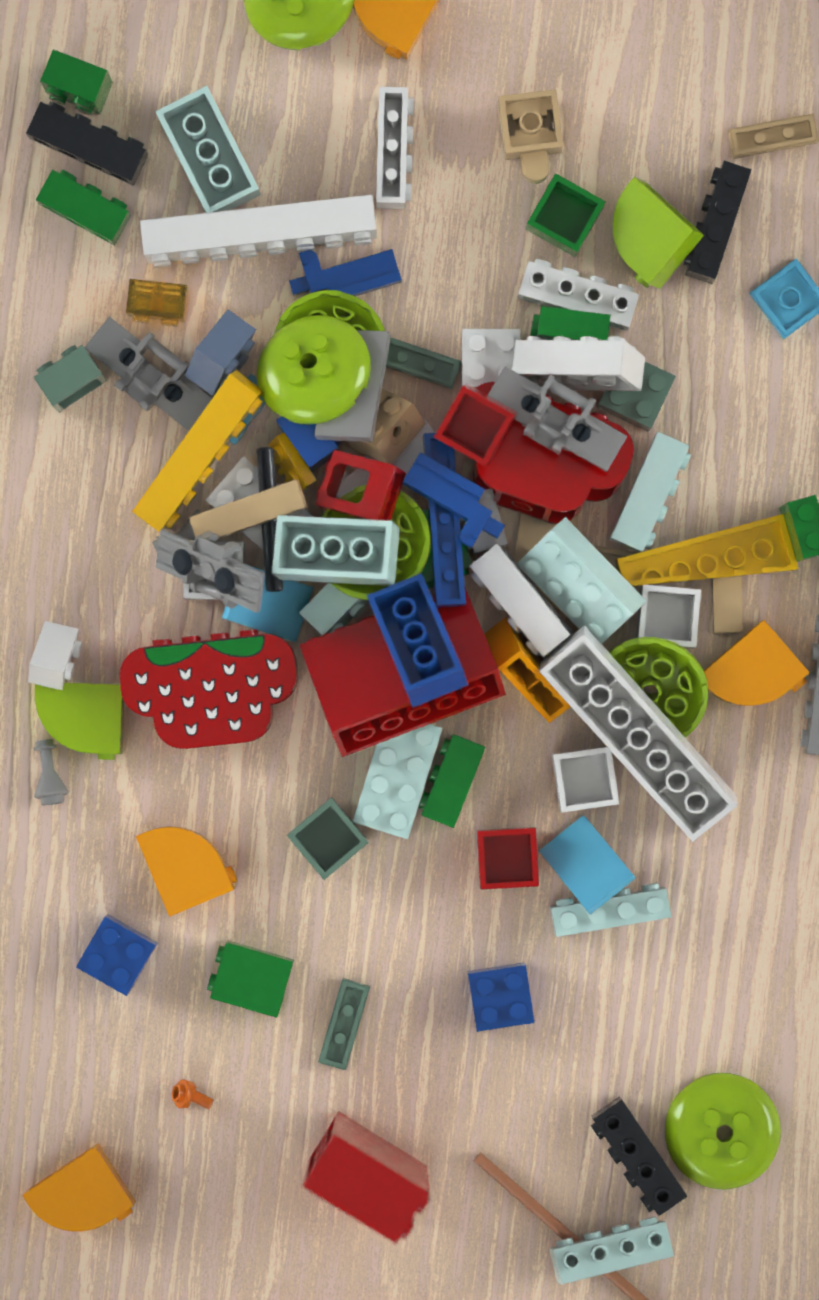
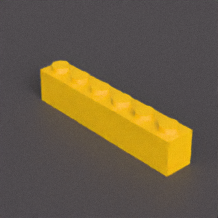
[132,370,263,533]

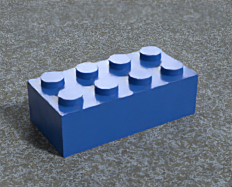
[367,573,468,707]

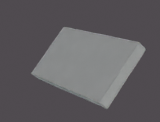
[314,330,391,442]

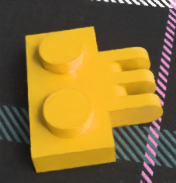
[268,432,316,491]

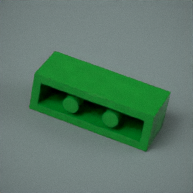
[36,169,131,246]
[418,734,486,828]

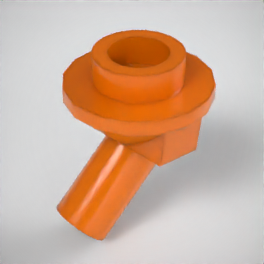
[172,1079,214,1110]

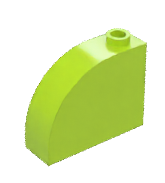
[613,176,704,289]
[35,683,124,760]

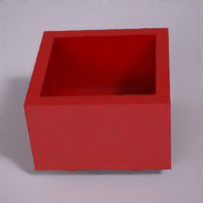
[434,384,518,467]
[477,827,539,890]

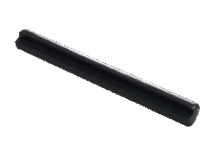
[256,447,283,592]

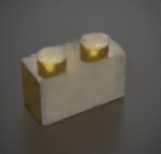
[126,279,189,327]

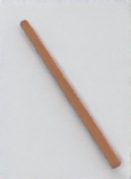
[473,1152,649,1300]

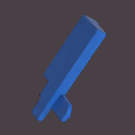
[289,249,402,296]
[402,452,505,548]

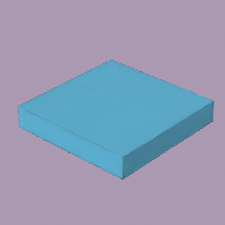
[749,258,819,340]

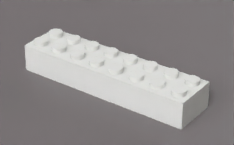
[140,195,377,268]
[539,625,738,842]

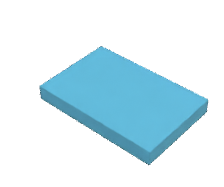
[222,564,314,642]
[539,815,636,915]

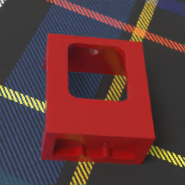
[316,450,406,521]

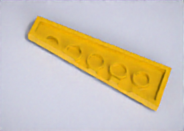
[616,514,799,587]

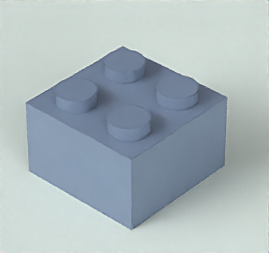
[185,310,256,396]

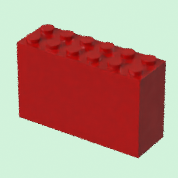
[299,588,506,757]
[302,1111,430,1244]

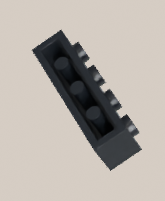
[26,101,148,186]
[683,160,752,284]
[590,1096,688,1216]

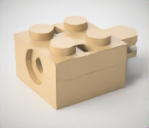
[498,89,563,184]
[347,389,426,464]

